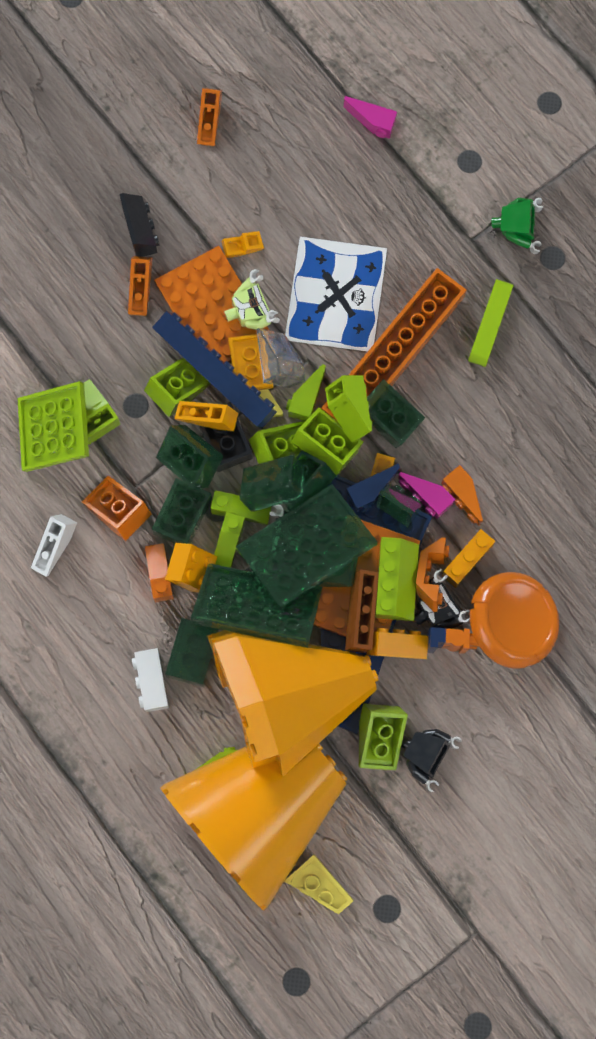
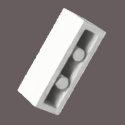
[132,648,169,712]

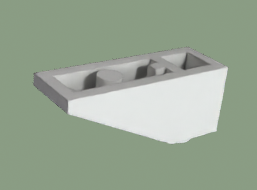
[31,514,77,577]

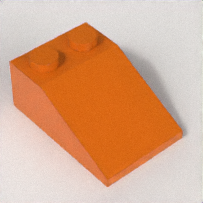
[82,476,152,541]

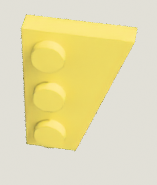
[284,854,354,915]

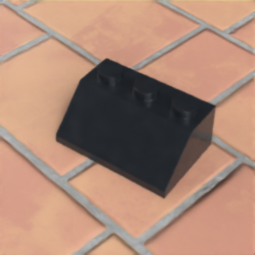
[119,193,160,257]

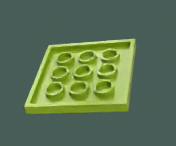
[17,381,89,472]

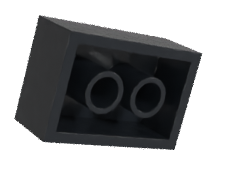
[198,402,253,473]

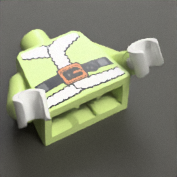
[224,269,280,330]

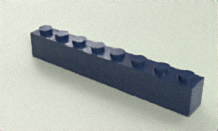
[152,311,277,429]

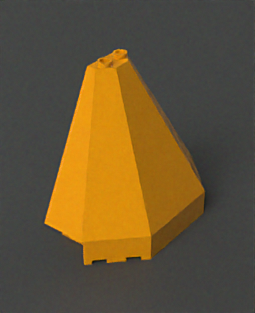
[207,628,379,777]

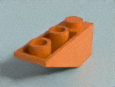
[441,465,483,526]

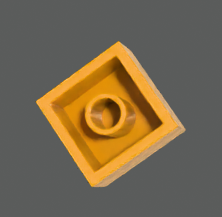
[165,543,217,593]

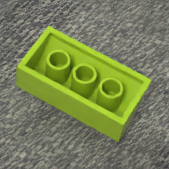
[375,537,419,621]

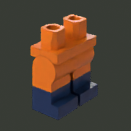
[427,627,479,654]

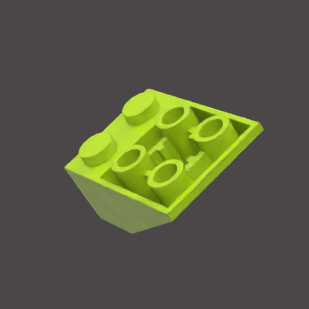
[325,375,372,443]
[84,379,121,445]

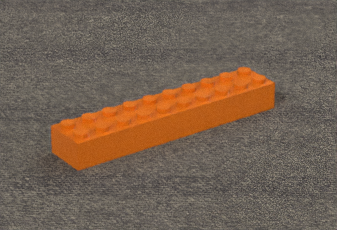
[321,268,467,422]

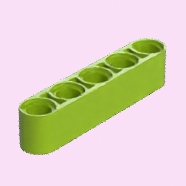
[468,279,514,367]

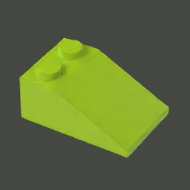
[144,358,211,417]
[249,421,311,474]
[358,704,408,770]

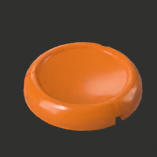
[470,572,559,669]

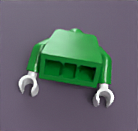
[491,197,543,254]

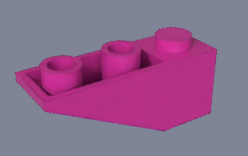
[398,472,455,519]

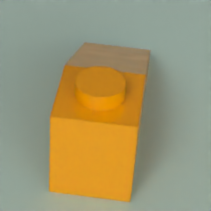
[174,401,238,431]

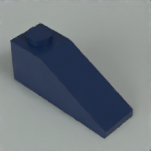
[346,464,400,513]

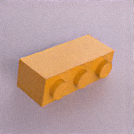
[441,529,495,588]
[367,628,429,659]

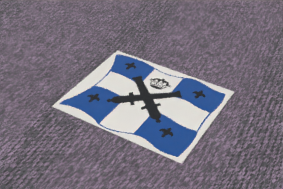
[285,237,387,352]

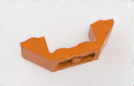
[416,537,450,612]

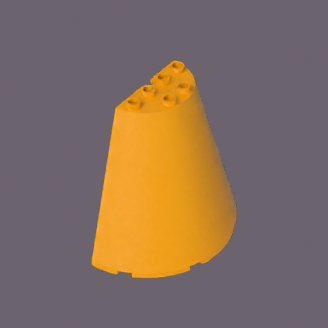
[160,744,347,911]

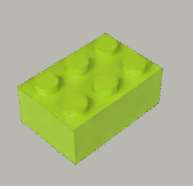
[291,407,363,476]

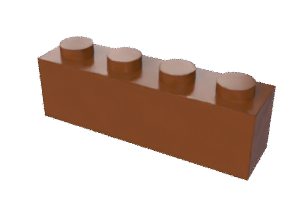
[345,569,379,653]

